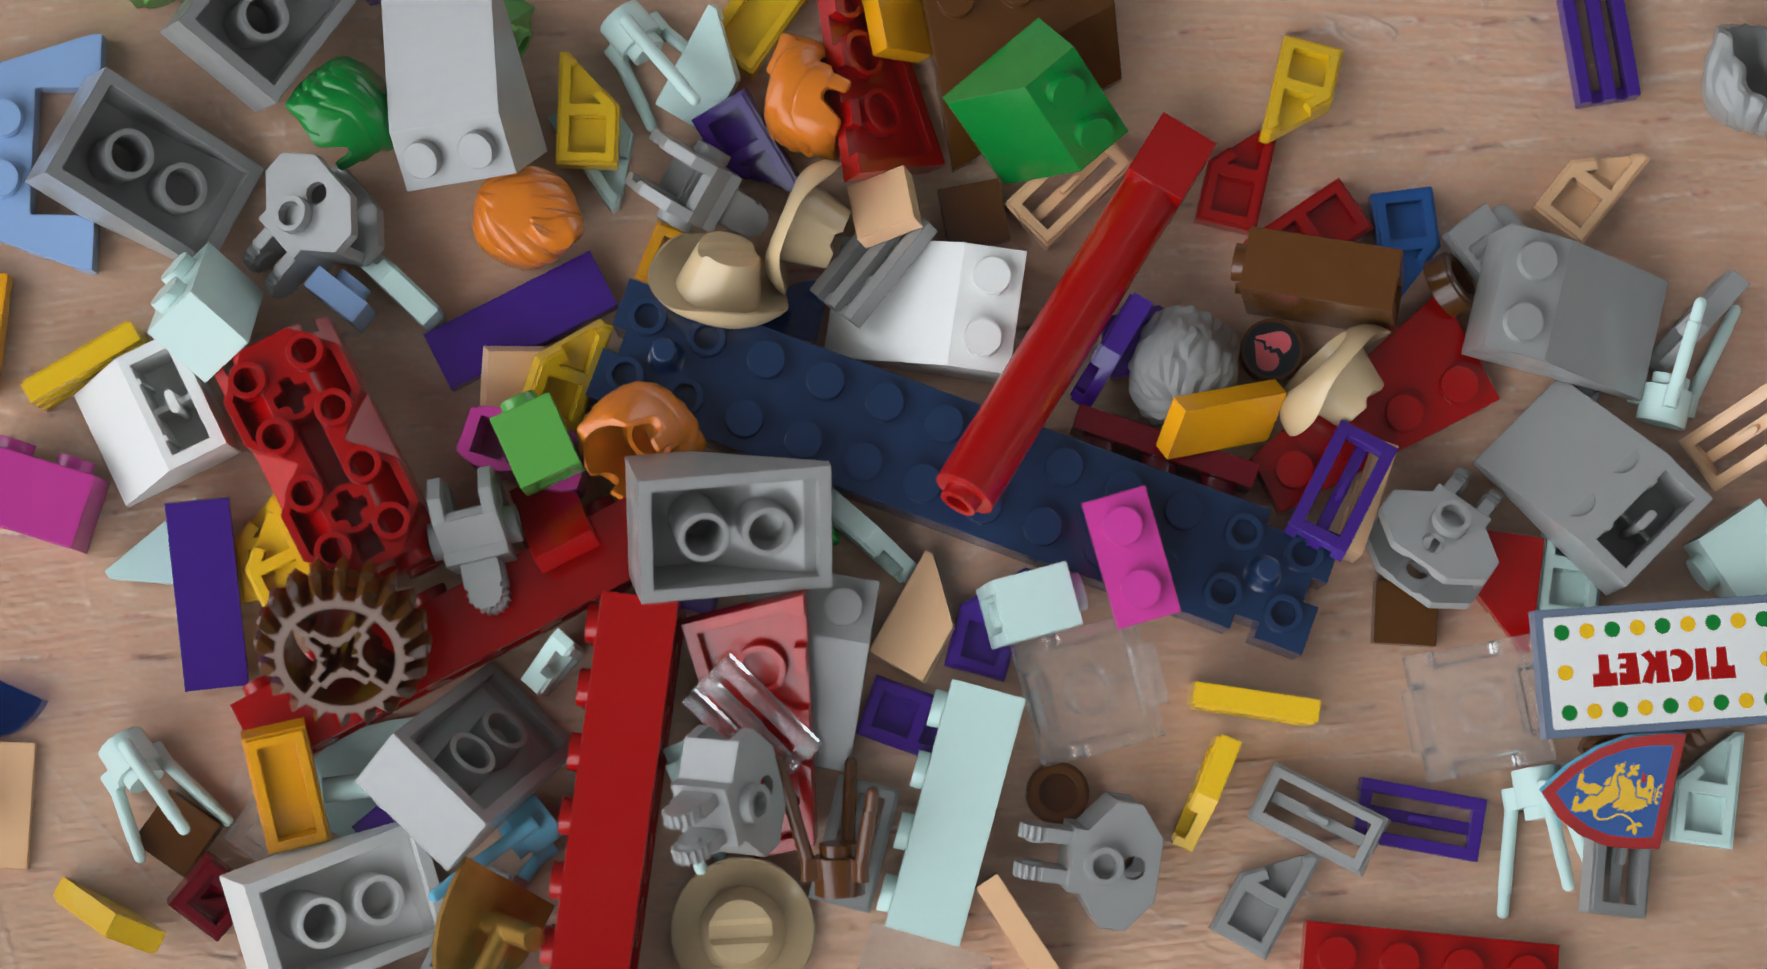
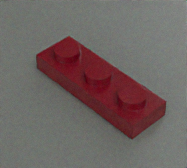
[1069,403,1260,496]

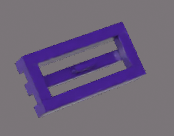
[1556,0,1641,109]
[1283,419,1398,562]
[1351,777,1487,862]

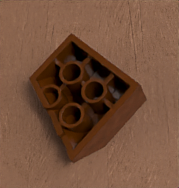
[921,0,1122,173]

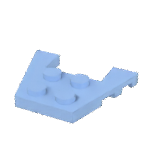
[0,34,108,274]

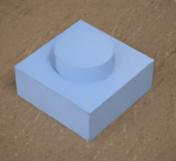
[304,265,377,333]

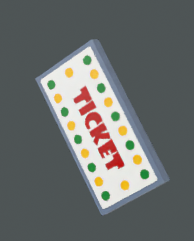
[1528,595,1767,740]

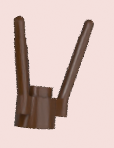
[775,755,879,899]

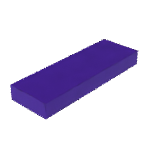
[423,250,619,392]
[164,496,250,692]

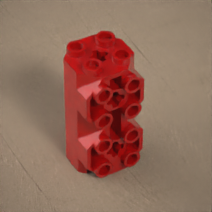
[214,316,444,579]

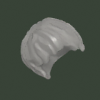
[1701,23,1767,136]
[1128,305,1241,427]

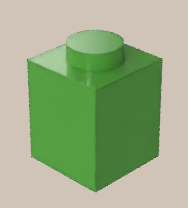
[490,390,586,496]

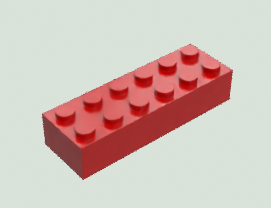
[540,590,687,969]

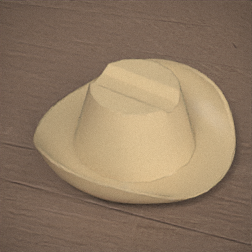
[764,160,851,295]
[648,231,789,329]
[1279,324,1391,436]
[670,857,815,969]

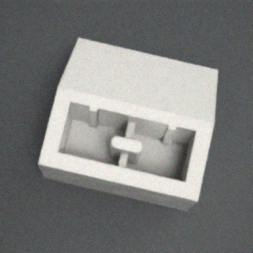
[74,339,242,507]

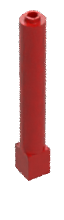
[936,112,1217,516]

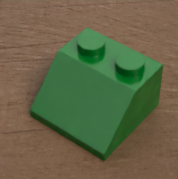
[942,17,1128,184]

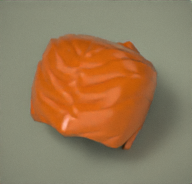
[764,33,851,161]
[472,165,585,271]
[577,381,707,499]

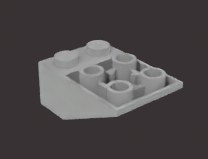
[1472,380,1713,596]

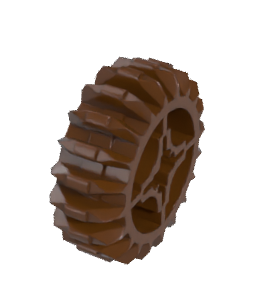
[254,555,433,728]

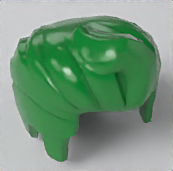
[285,56,394,171]

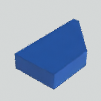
[1368,186,1441,298]

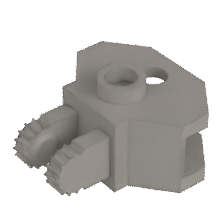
[624,127,770,238]
[242,153,385,299]
[427,465,524,616]
[1366,466,1504,610]
[662,725,786,867]
[1012,791,1164,931]

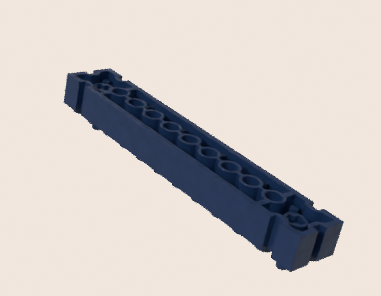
[586,278,1340,660]

